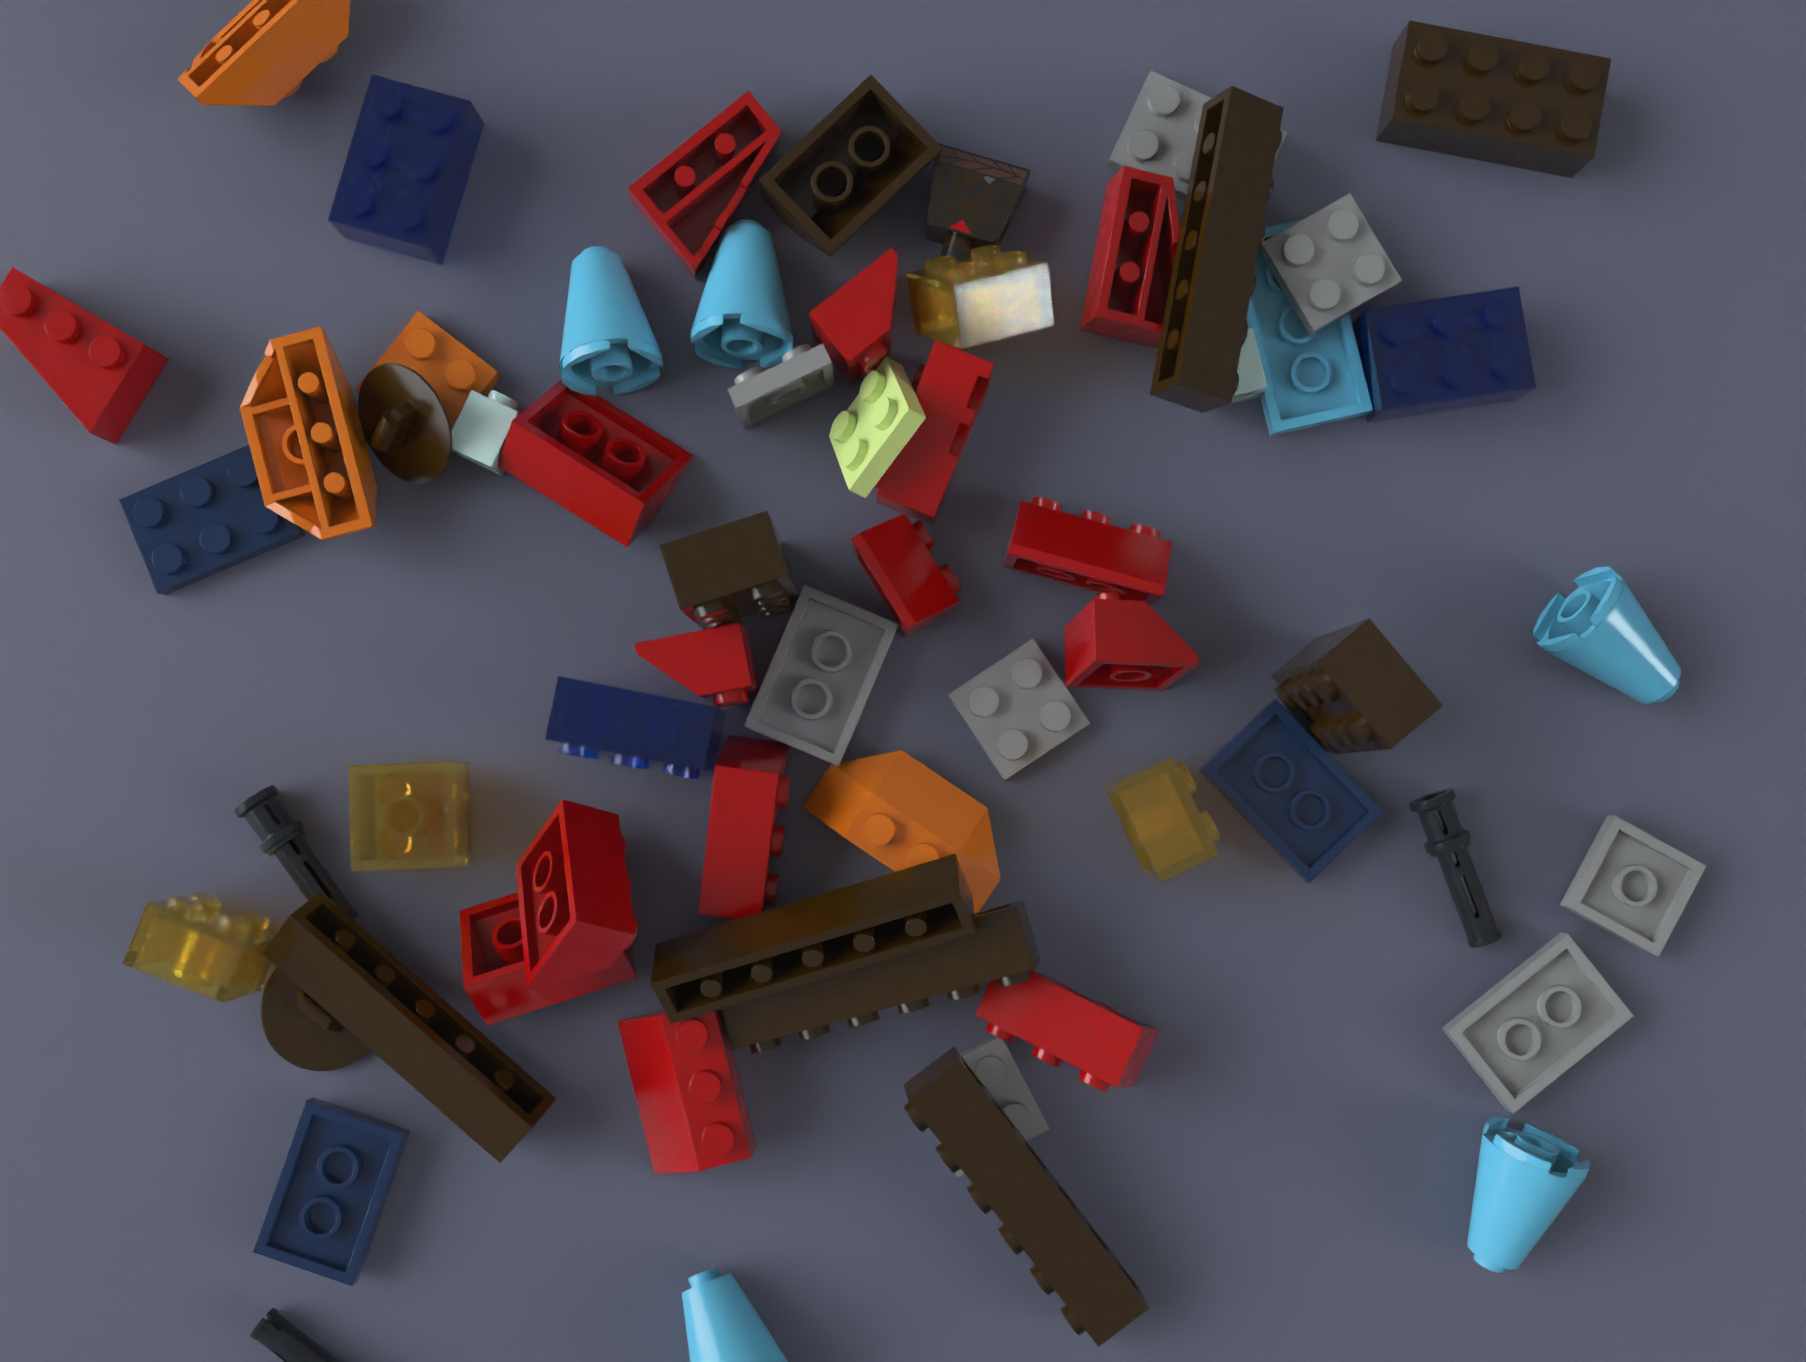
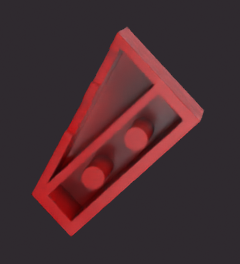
[628,90,782,279]
[1080,165,1180,349]
[0,267,169,445]
[874,340,995,525]
[699,735,791,920]
[975,970,1160,1092]

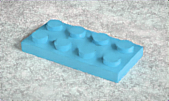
[1246,219,1373,436]

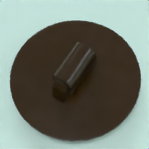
[358,363,452,484]
[260,968,370,1071]

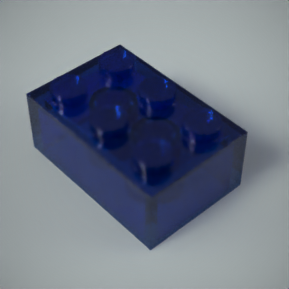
[328,74,484,265]
[1352,286,1536,423]
[545,676,726,779]

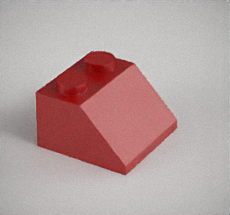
[809,248,898,385]
[851,513,962,638]
[1064,592,1199,691]
[634,623,759,708]

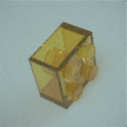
[907,246,1054,349]
[1103,757,1220,882]
[348,761,472,872]
[122,892,278,1002]

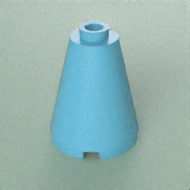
[691,219,794,369]
[559,246,663,396]
[1533,566,1681,704]
[1467,1116,1591,1273]
[682,1266,788,1362]

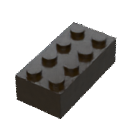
[1376,20,1611,178]
[659,511,799,630]
[1271,618,1443,754]

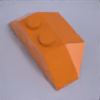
[177,0,351,106]
[240,326,377,541]
[802,750,1001,913]

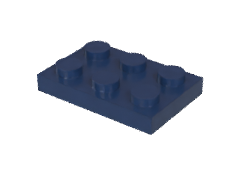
[119,445,306,595]
[1199,699,1384,883]
[253,1097,410,1286]

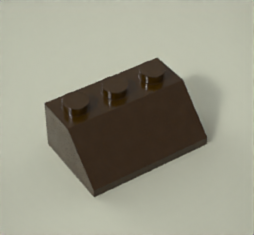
[759,75,943,257]

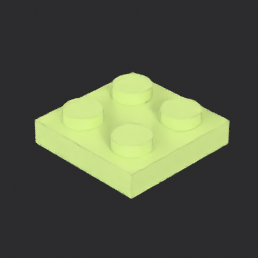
[829,357,926,498]

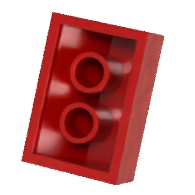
[498,379,693,547]
[1002,497,1172,606]
[515,799,637,990]
[459,892,637,1026]
[617,1009,756,1174]

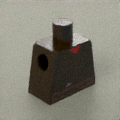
[926,143,1031,276]

